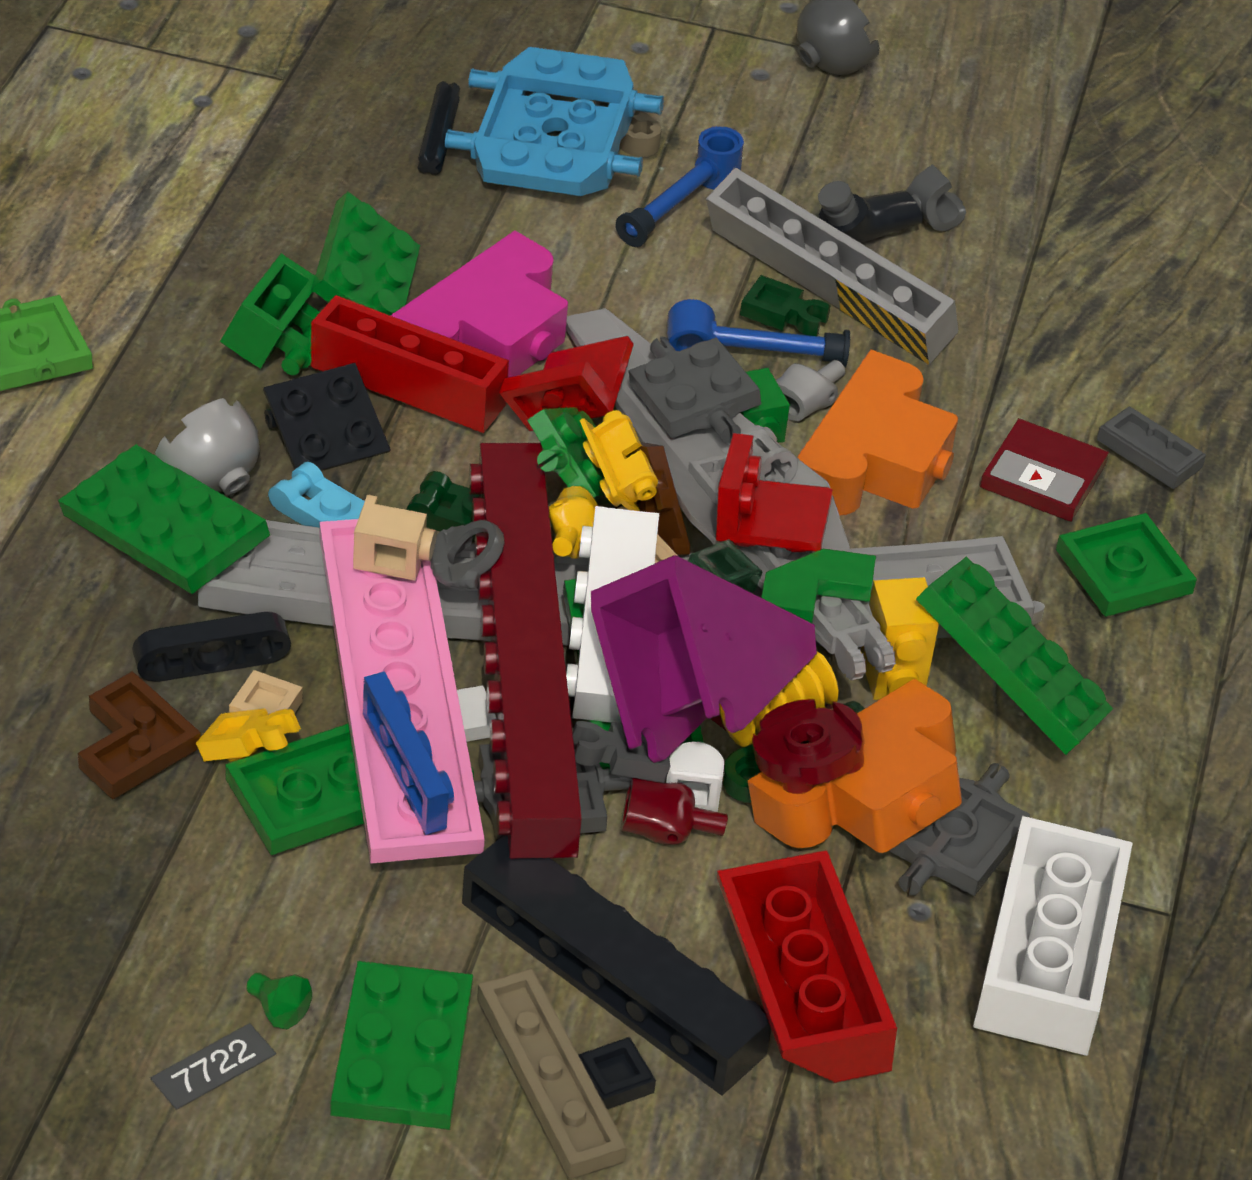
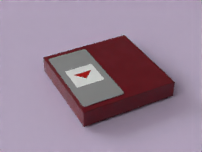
[980,418,1109,522]

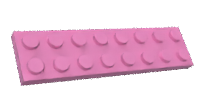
[319,519,485,864]

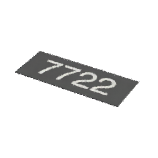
[150,1023,276,1110]

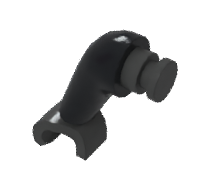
[818,164,966,243]

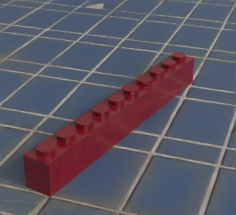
[469,443,582,858]

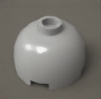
[155,398,260,495]

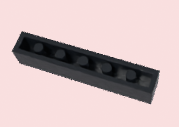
[462,835,771,1096]

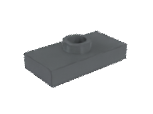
[1097,406,1206,489]

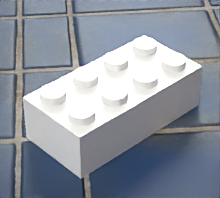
[973,816,1133,1056]

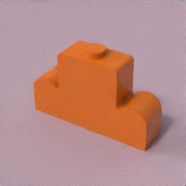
[797,350,958,515]
[748,678,962,853]

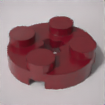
[752,699,865,794]

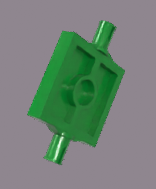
[527,407,611,504]

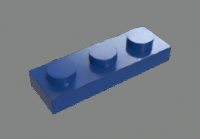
[363,671,454,835]

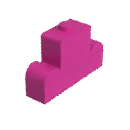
[390,231,568,377]

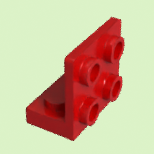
[499,336,634,432]
[716,433,833,553]

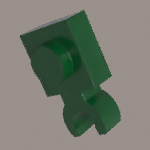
[740,275,831,336]

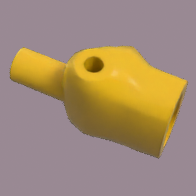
[549,486,598,559]

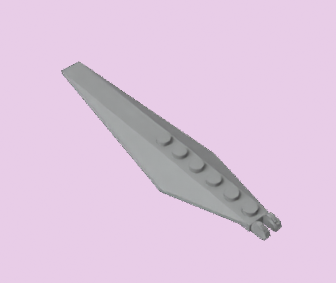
[566,308,896,680]

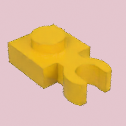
[196,708,301,762]

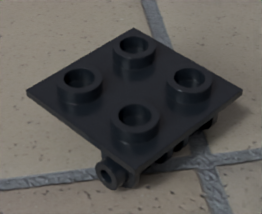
[263,363,391,471]

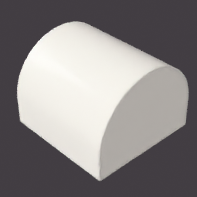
[666,742,724,812]

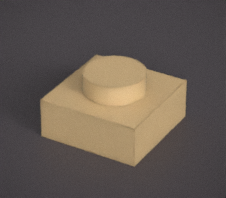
[229,670,303,714]

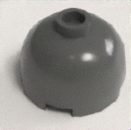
[797,0,879,76]

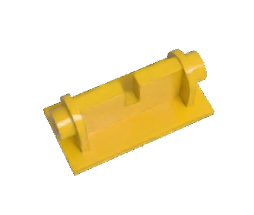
[579,410,658,511]

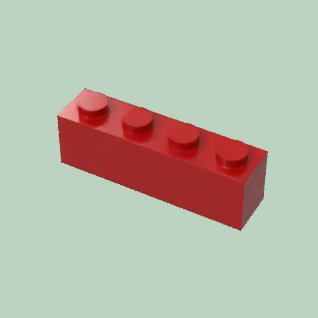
[311,295,509,433]

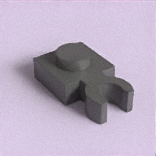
[572,721,671,783]

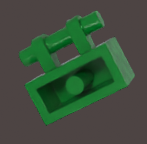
[220,253,323,375]

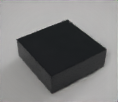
[578,1037,656,1110]

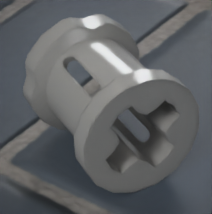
[742,425,798,483]

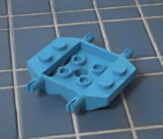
[445,47,664,196]

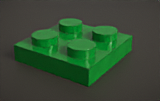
[1056,513,1197,617]

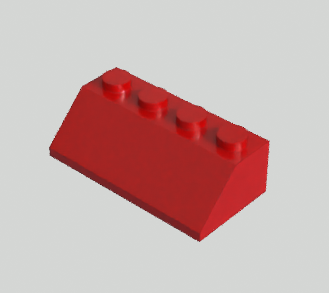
[717,850,897,1083]

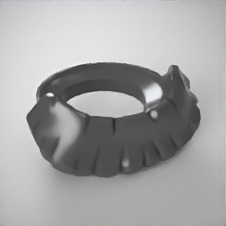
[430,520,504,590]

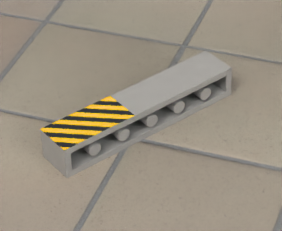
[706,167,958,365]

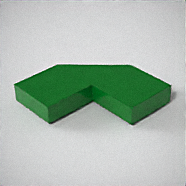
[761,548,876,623]

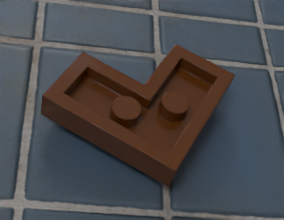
[78,671,201,800]

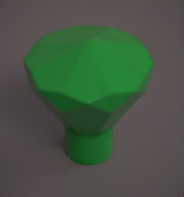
[246,972,312,1029]

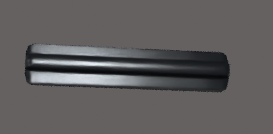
[418,81,460,175]

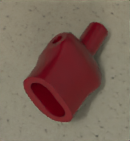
[621,778,728,845]

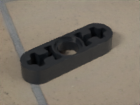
[132,612,291,682]

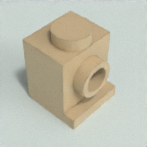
[353,495,437,581]

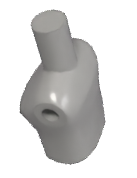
[776,360,845,421]

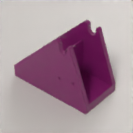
[591,555,817,763]

